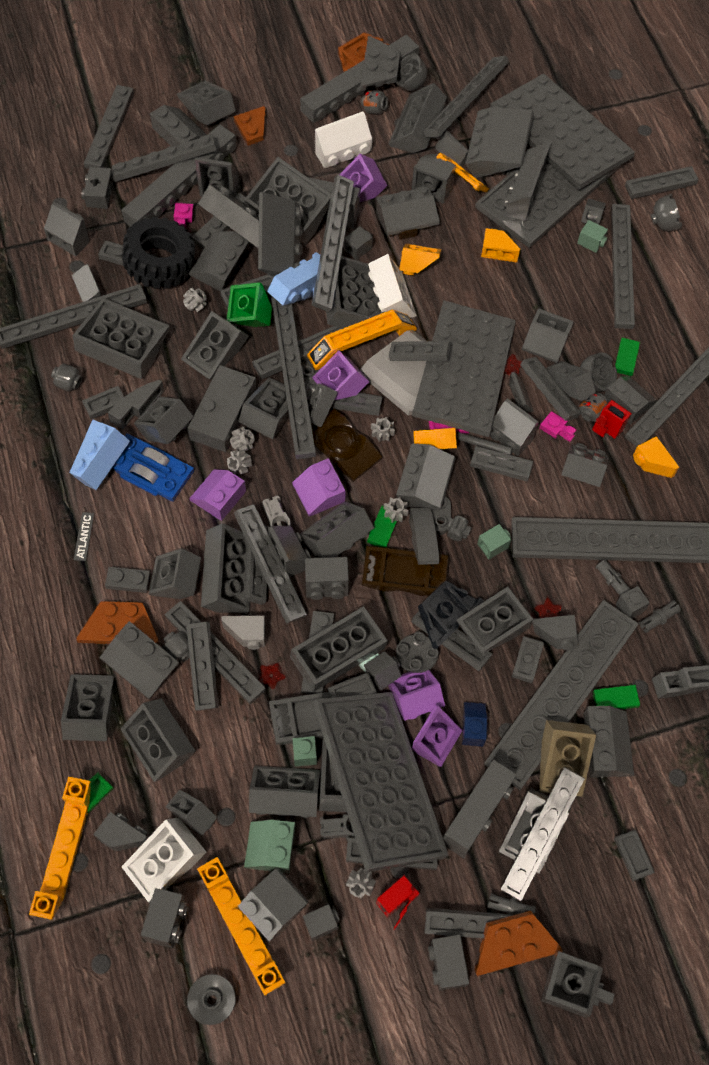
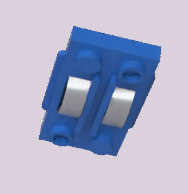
[112,433,194,502]

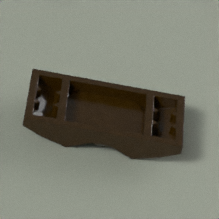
[311,408,382,482]
[362,546,448,596]

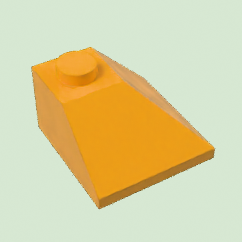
[399,243,442,275]

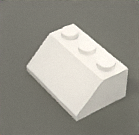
[315,112,372,169]
[368,254,417,317]

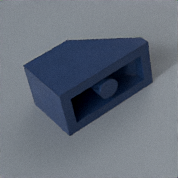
[462,702,487,747]

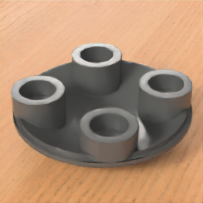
[396,632,438,673]

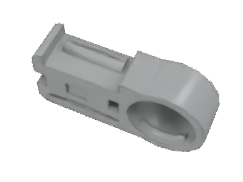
[263,496,291,527]

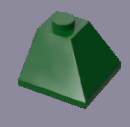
[227,282,272,327]

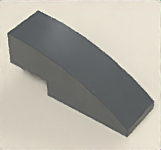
[108,380,164,430]
[409,508,439,565]
[652,665,709,699]

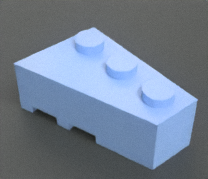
[267,252,320,305]
[69,420,130,490]

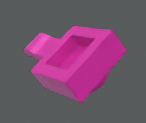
[174,203,194,228]
[539,411,576,442]

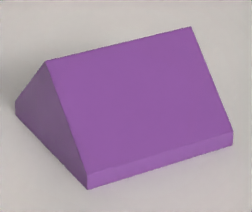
[412,705,462,767]

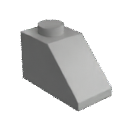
[221,616,265,650]

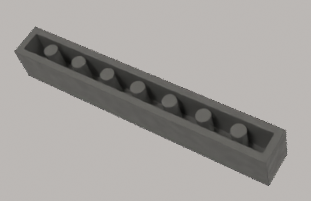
[300,35,420,123]
[121,125,237,227]

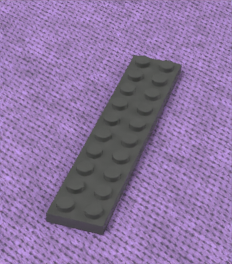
[511,517,709,563]
[484,600,639,790]

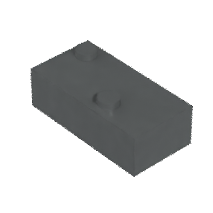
[198,185,259,248]
[188,365,257,452]
[290,606,387,692]
[443,759,517,859]

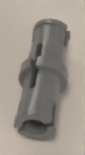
[595,559,631,595]
[639,601,681,633]
[487,893,536,915]

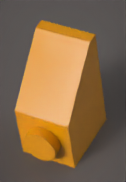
[481,228,520,263]
[413,428,457,449]
[633,436,679,478]

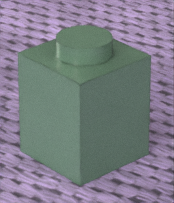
[577,220,608,253]
[477,524,511,560]
[292,736,317,767]

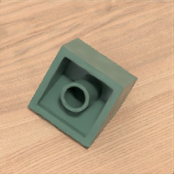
[244,820,295,873]

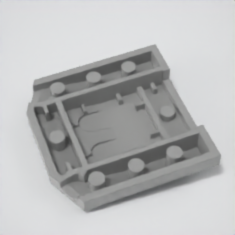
[360,330,427,415]

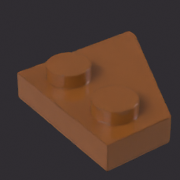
[234,106,266,146]

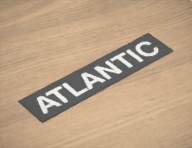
[74,512,94,561]

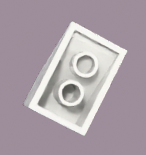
[122,818,206,902]

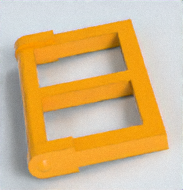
[437,153,489,192]

